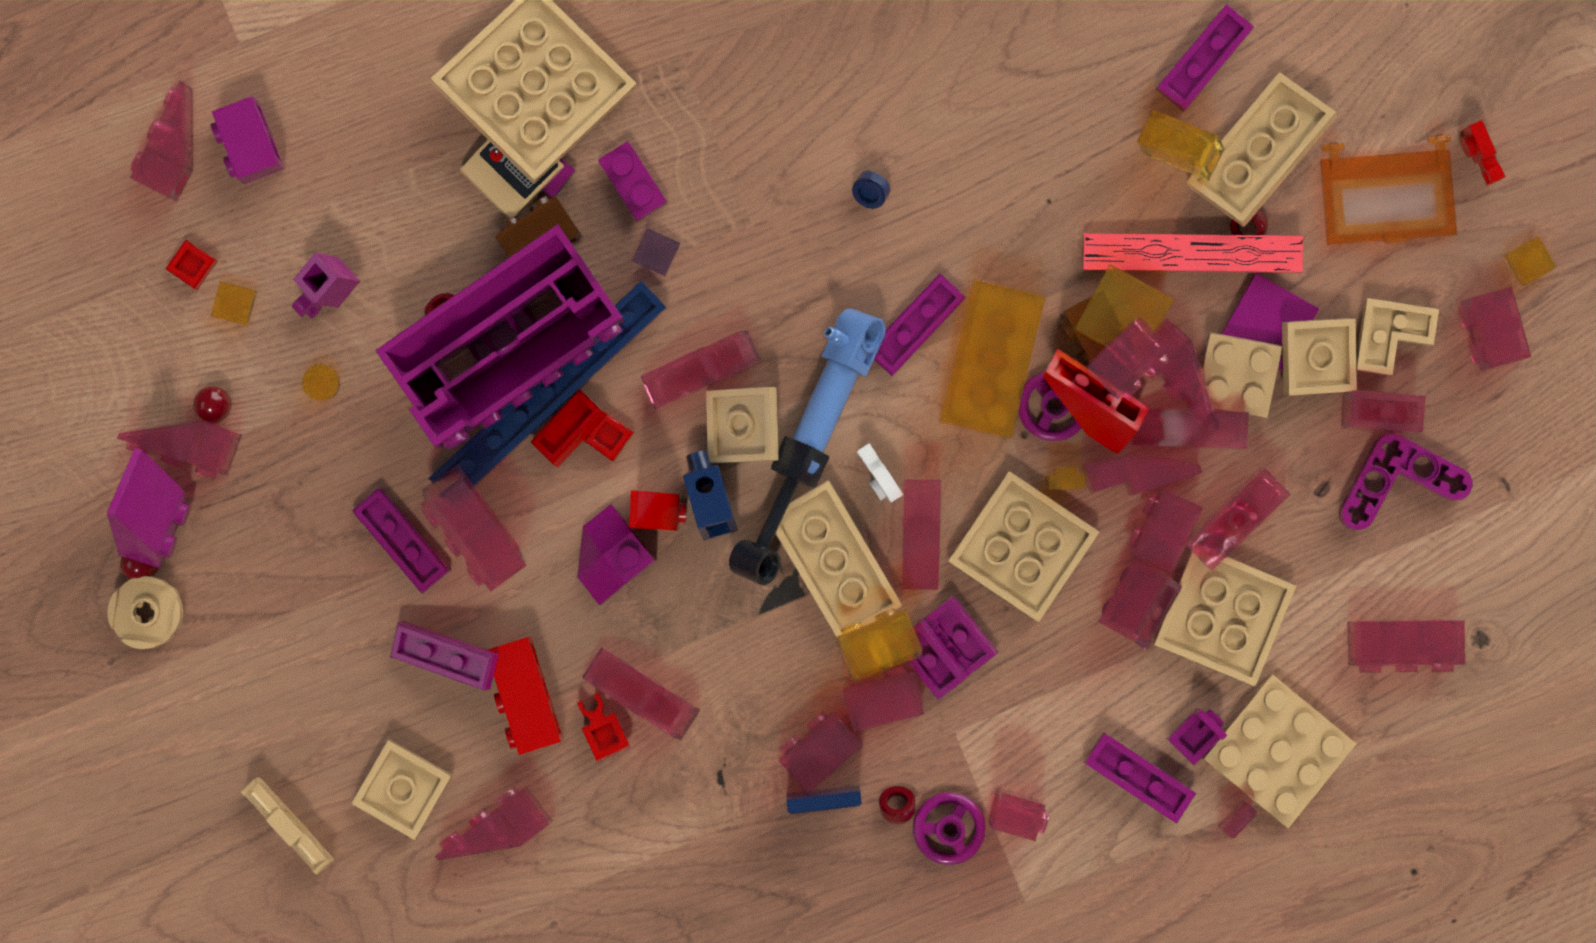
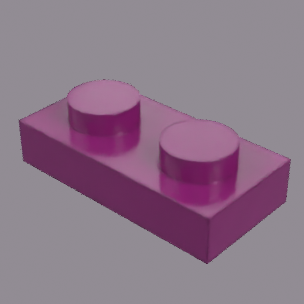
[598,141,667,222]

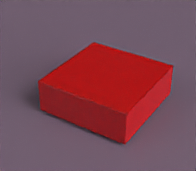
[165,240,218,290]
[583,412,634,462]

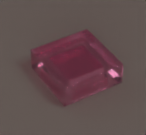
[1217,800,1257,838]

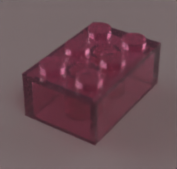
[421,464,527,592]

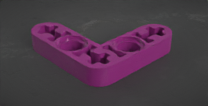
[1339,434,1473,530]

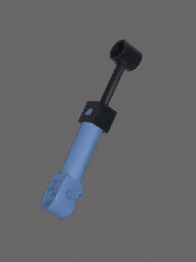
[729,308,886,585]

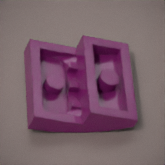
[893,595,999,700]

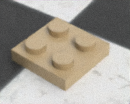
[1282,318,1357,396]
[1195,332,1282,418]
[706,387,778,464]
[351,739,453,840]

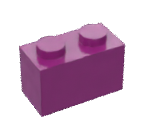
[210,96,285,184]

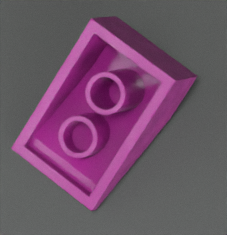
[107,448,190,568]

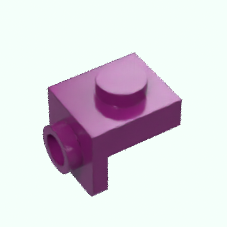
[1166,708,1228,765]

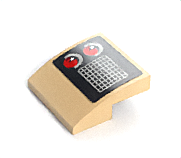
[460,140,564,219]

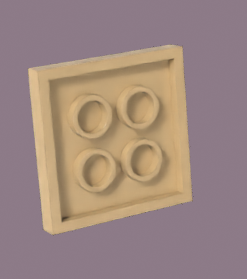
[948,471,1099,623]
[1153,544,1296,687]
[1202,674,1357,828]

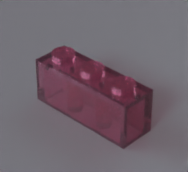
[1347,620,1465,673]

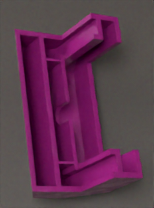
[375,224,625,449]

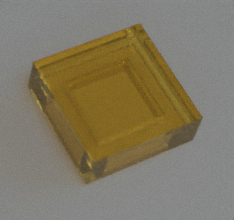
[211,281,257,326]

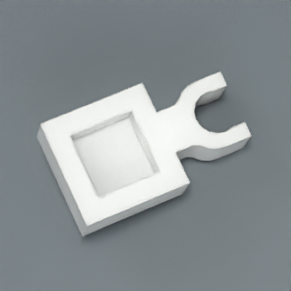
[857,443,904,503]

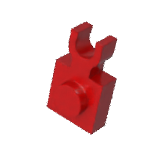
[1460,120,1506,186]
[577,693,630,763]

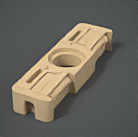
[241,777,334,875]

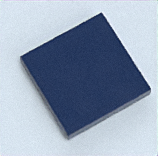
[786,785,862,814]

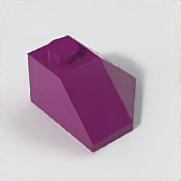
[577,504,656,605]

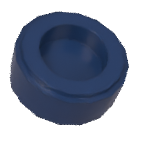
[852,171,891,209]

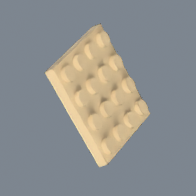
[430,0,637,184]

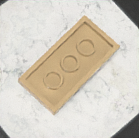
[1186,72,1337,227]
[766,480,903,642]

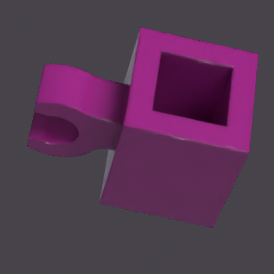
[292,252,360,318]

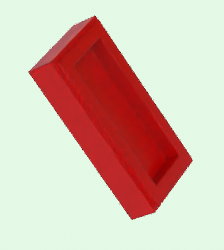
[530,389,607,468]

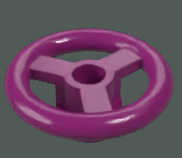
[1018,371,1081,442]
[913,792,986,865]

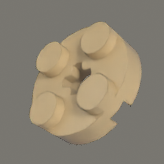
[107,576,183,649]

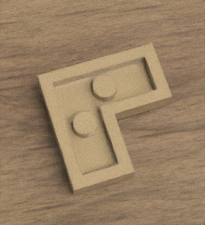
[1356,298,1439,376]

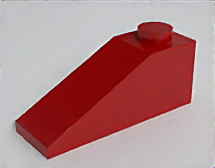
[1042,349,1149,455]
[629,490,687,531]

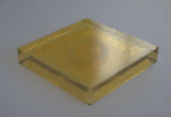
[1074,265,1174,364]

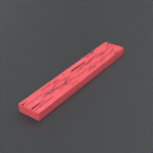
[1083,233,1303,273]

